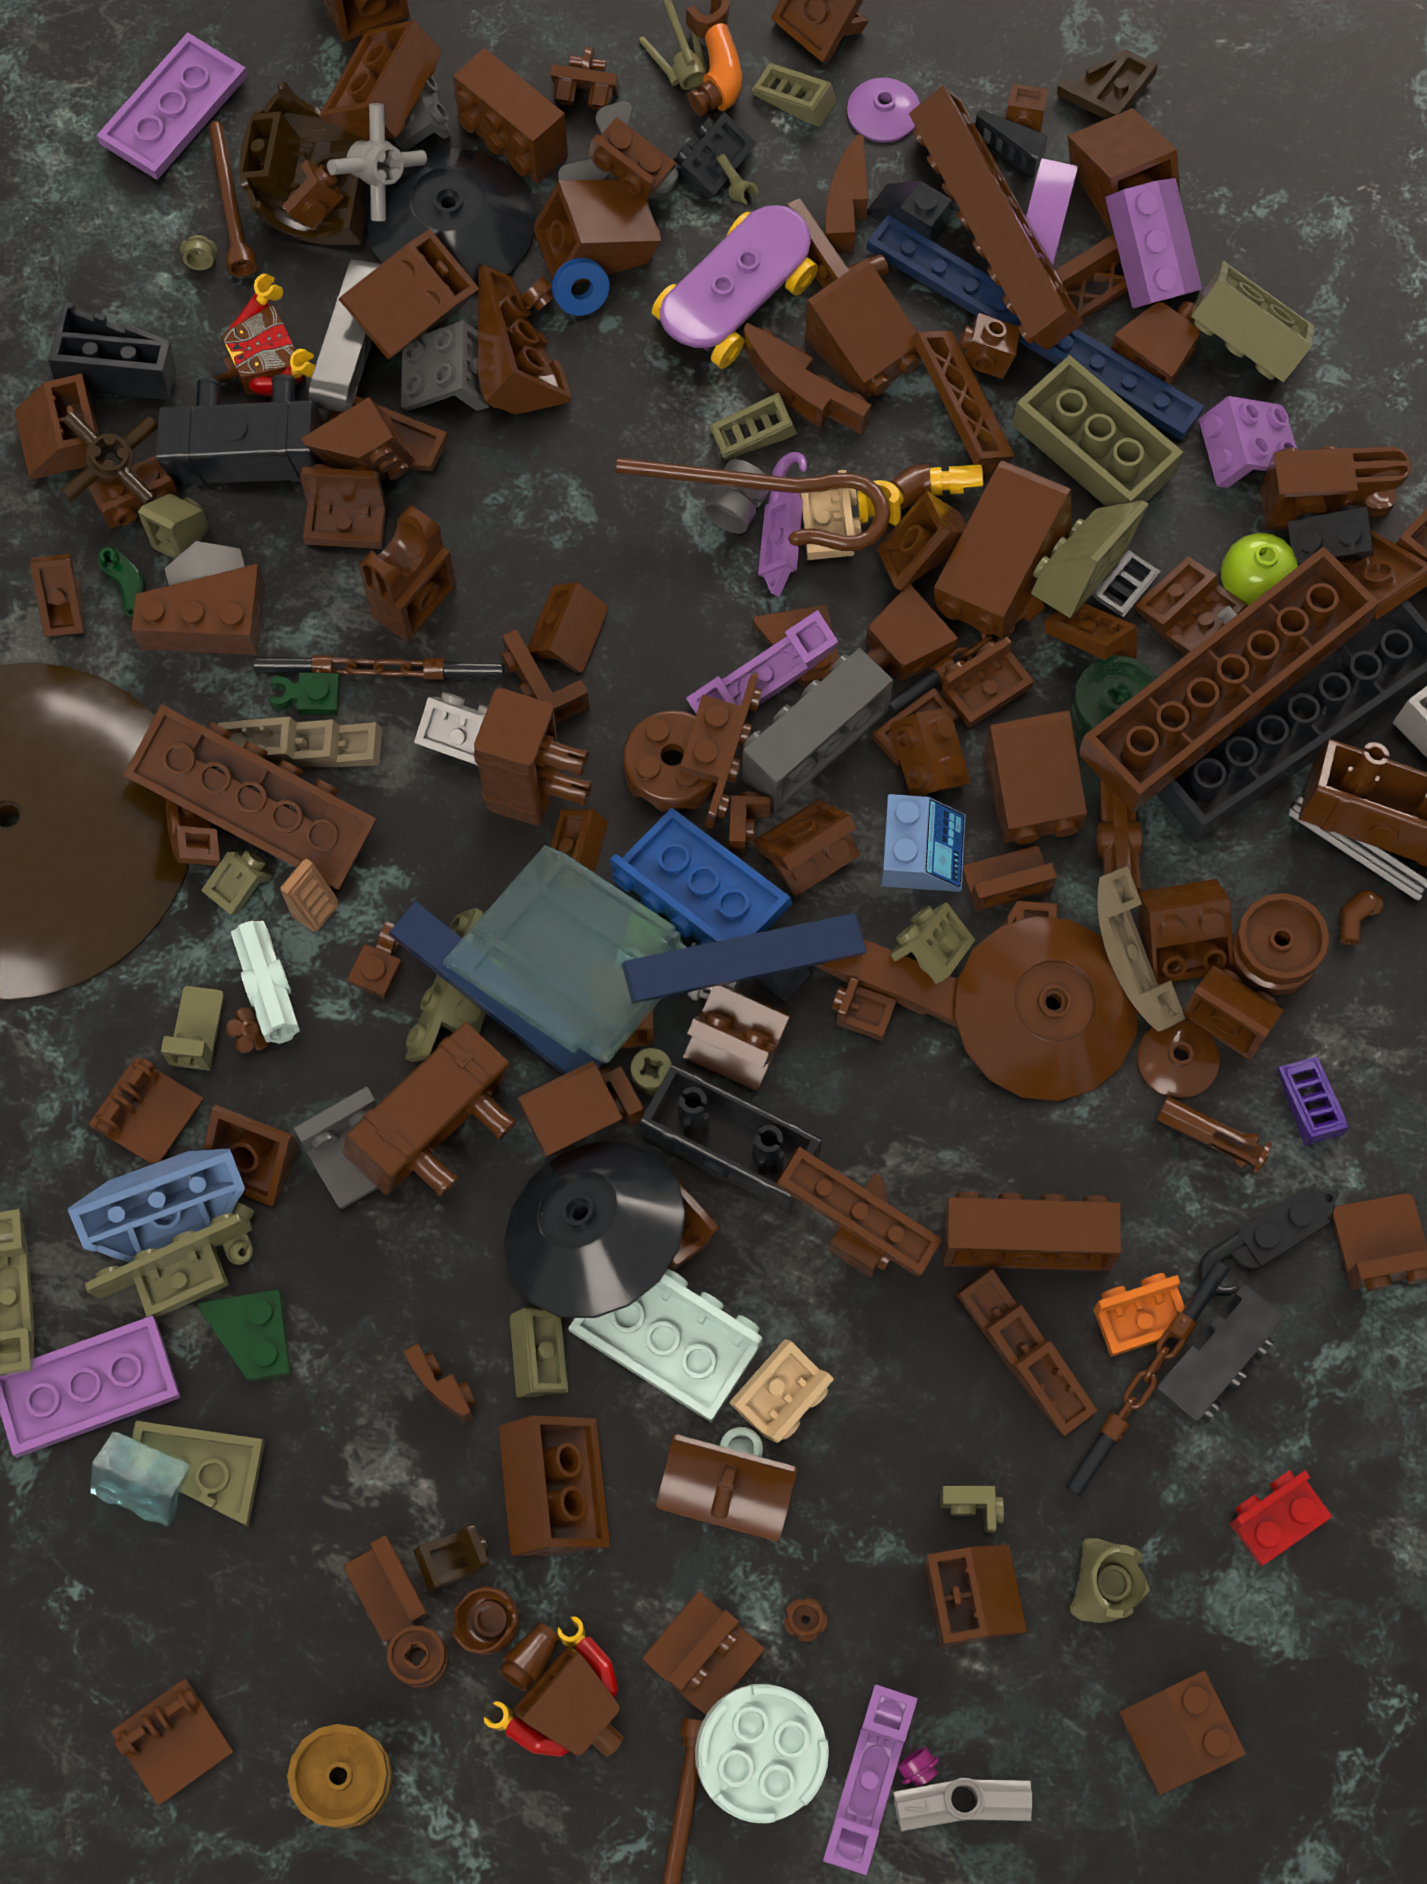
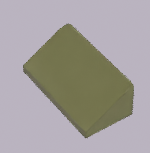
[510,1308,568,1398]

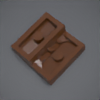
[1135,556,1248,656]

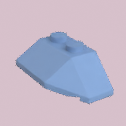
[68,1149,245,1263]

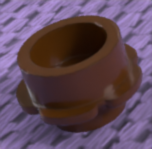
[521,276,554,311]
[784,1598,827,1642]

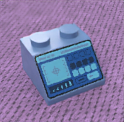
[881,794,966,892]

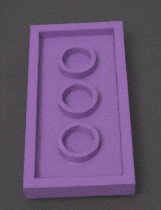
[96,32,248,180]
[0,1315,181,1458]

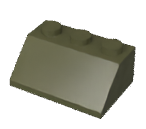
[1191,261,1314,383]
[1031,500,1149,618]

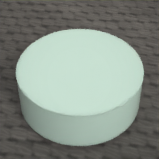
[720,1427,763,1457]

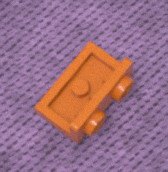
[1093,1273,1185,1357]

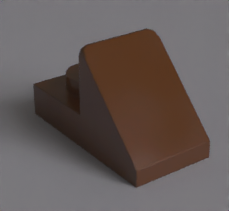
[30,554,84,637]

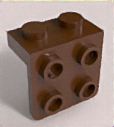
[300,464,387,549]
[1331,1193,1427,1292]

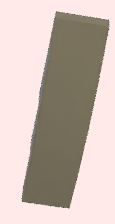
[218,716,382,768]

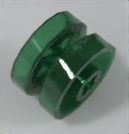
[1070,656,1158,744]

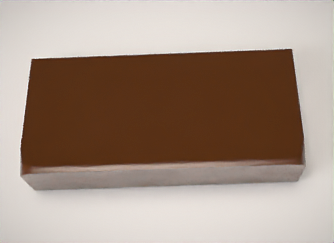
[541,809,608,893]

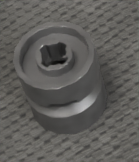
[702,459,769,534]

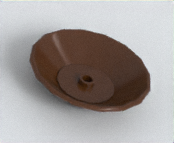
[954,916,1138,1101]

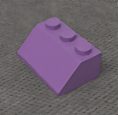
[1105,178,1202,309]

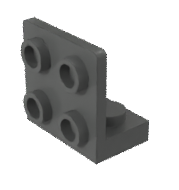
[401,320,490,411]
[294,1086,378,1209]

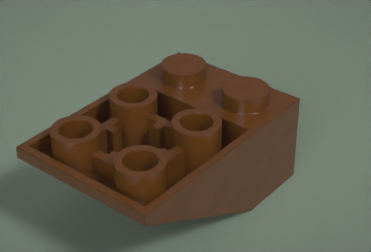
[338,229,479,359]

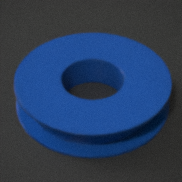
[552,258,609,316]

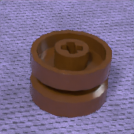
[1232,893,1329,996]

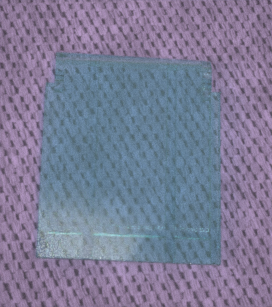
[443,845,697,1063]

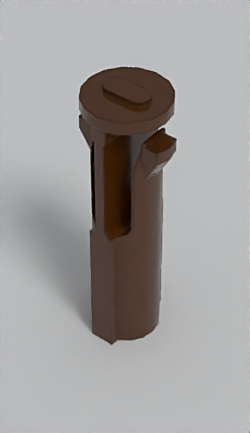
[1157,1096,1272,1174]

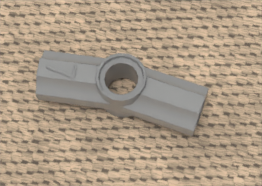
[893,1778,1032,1832]

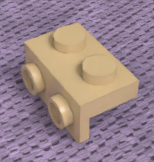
[799,470,861,560]
[729,1339,833,1443]

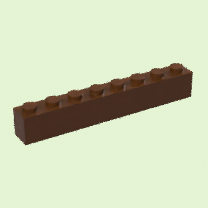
[909,85,1084,351]

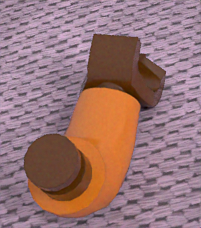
[686,0,743,116]

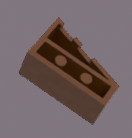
[132,564,265,655]

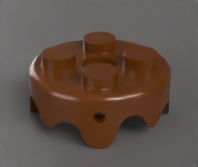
[623,710,716,812]

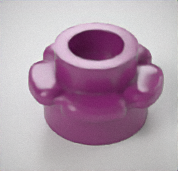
[897,1746,939,1787]

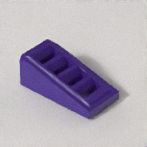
[1277,1056,1349,1146]

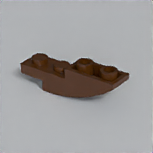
[743,323,871,435]

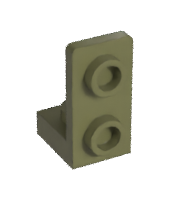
[161,986,225,1071]

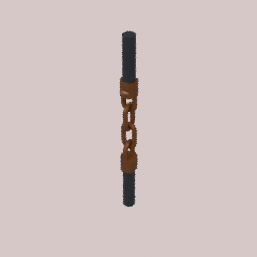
[889,595,1048,715]
[253,655,504,680]
[1066,1260,1230,1496]

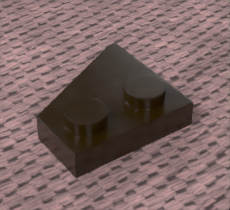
[1057,49,1157,119]

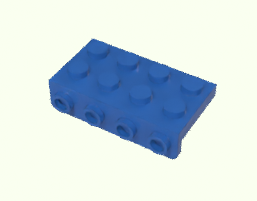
[609,807,792,945]

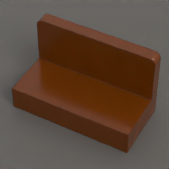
[527,582,608,673]
[963,846,1057,912]
[344,1535,430,1642]

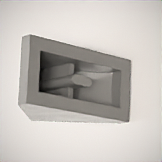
[164,541,245,586]

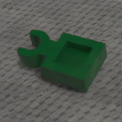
[269,673,341,716]

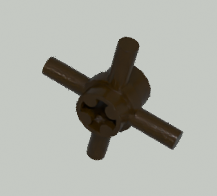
[60,411,158,505]

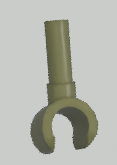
[717,154,759,205]

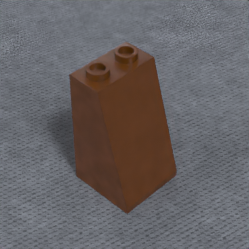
[934,460,1072,639]

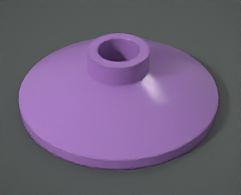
[847,78,920,143]

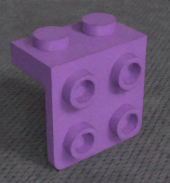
[1198,396,1297,488]

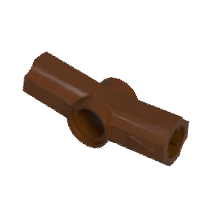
[1097,780,1142,892]

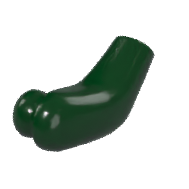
[97,547,146,617]

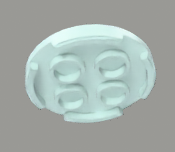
[695,1684,829,1823]

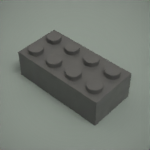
[742,648,893,812]

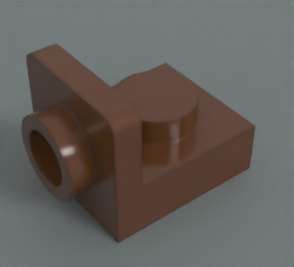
[1005,83,1048,133]
[729,792,771,855]
[599,1066,644,1127]

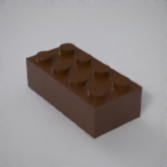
[942,1192,1121,1271]

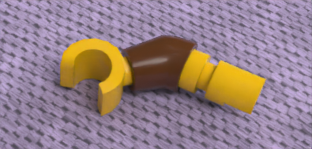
[857,464,983,526]

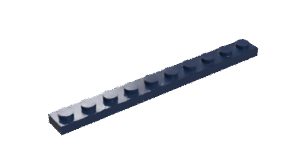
[866,215,1204,441]

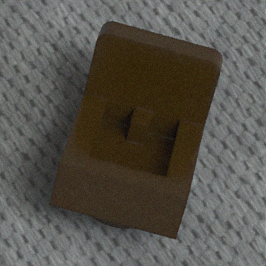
[413,1523,489,1592]

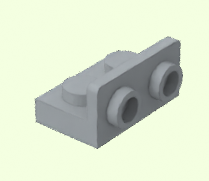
[414,692,488,765]

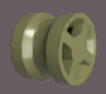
[631,1048,672,1097]

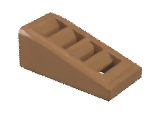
[280,858,339,932]

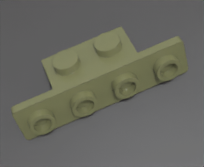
[405,908,505,1062]
[85,1213,252,1318]

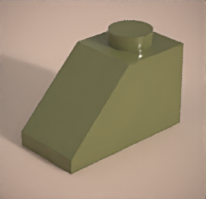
[138,494,209,559]

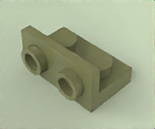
[890,902,975,984]

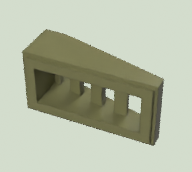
[751,63,836,127]
[709,392,798,460]

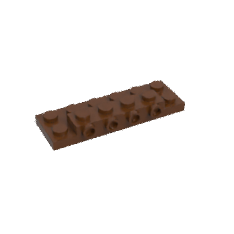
[123,704,378,890]

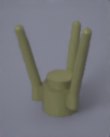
[639,0,709,90]

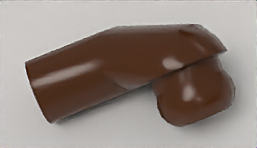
[1340,890,1384,945]

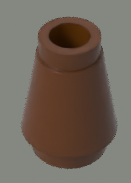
[498,1623,560,1692]

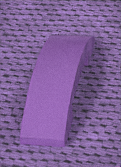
[686,610,840,714]
[823,1684,917,1876]

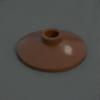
[1137,1020,1220,1099]

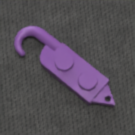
[758,452,807,597]

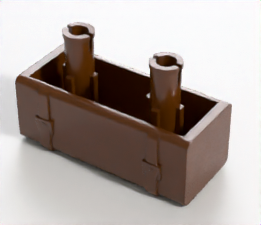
[474,688,592,826]
[1298,738,1427,867]
[343,1022,517,1197]

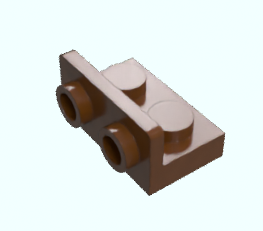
[588,117,676,201]
[88,455,180,530]
[1045,603,1137,662]

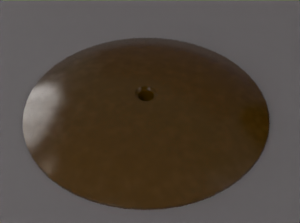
[0,663,189,1000]

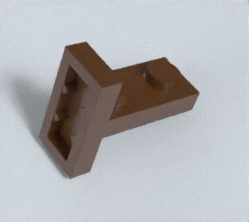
[500,629,590,725]

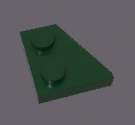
[198,1289,291,1382]

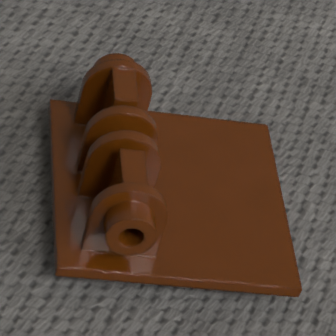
[88,1057,204,1164]
[111,1678,234,1806]

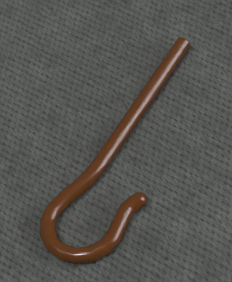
[616,457,890,552]

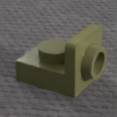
[201,850,273,915]
[940,1486,1004,1534]

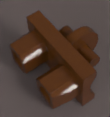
[550,46,620,111]

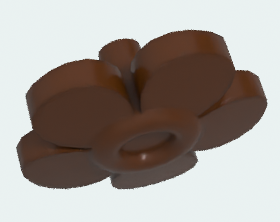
[226,1007,269,1054]

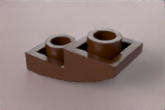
[403,1344,476,1423]

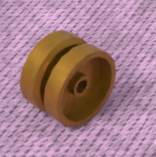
[287,1724,393,1829]

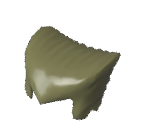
[1070,1538,1150,1623]

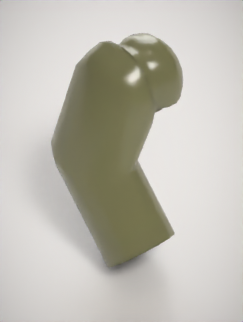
[222,1202,255,1265]

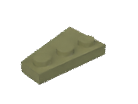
[127,1421,265,1528]

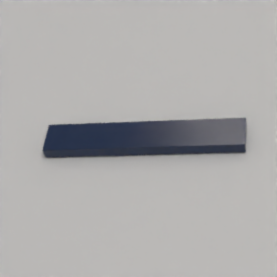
[388,901,608,1075]
[621,913,867,1004]

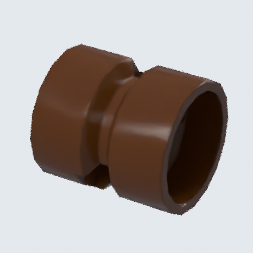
[387,1625,450,1689]

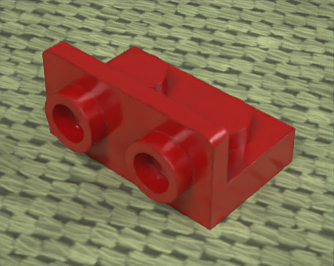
[1229,1470,1332,1567]

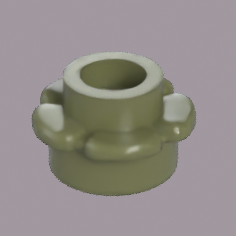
[180,235,218,270]

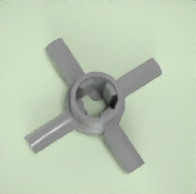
[327,103,427,221]

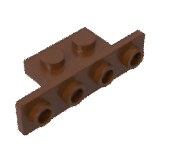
[679,672,763,829]

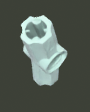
[231,921,300,1044]

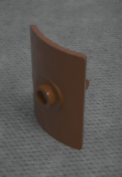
[656,1434,798,1542]

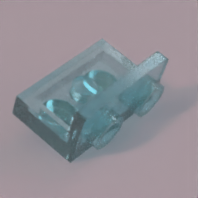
[90,1432,190,1527]

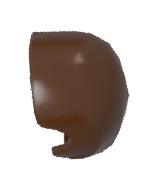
[452,1586,519,1656]

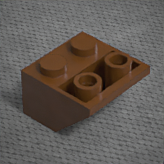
[14,373,106,480]
[1138,879,1234,984]
[923,1545,1027,1649]

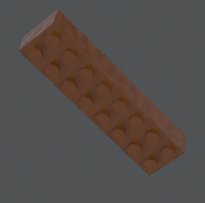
[1079,547,1380,812]

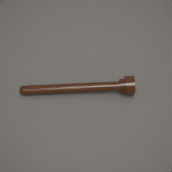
[209,121,257,278]
[662,1718,703,1884]

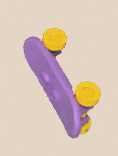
[652,205,818,369]

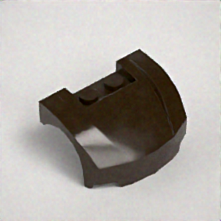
[239,82,368,245]

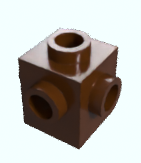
[958,313,1020,379]

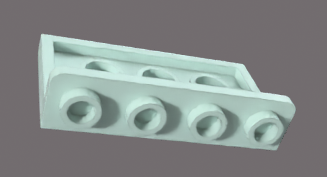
[568,1269,763,1423]

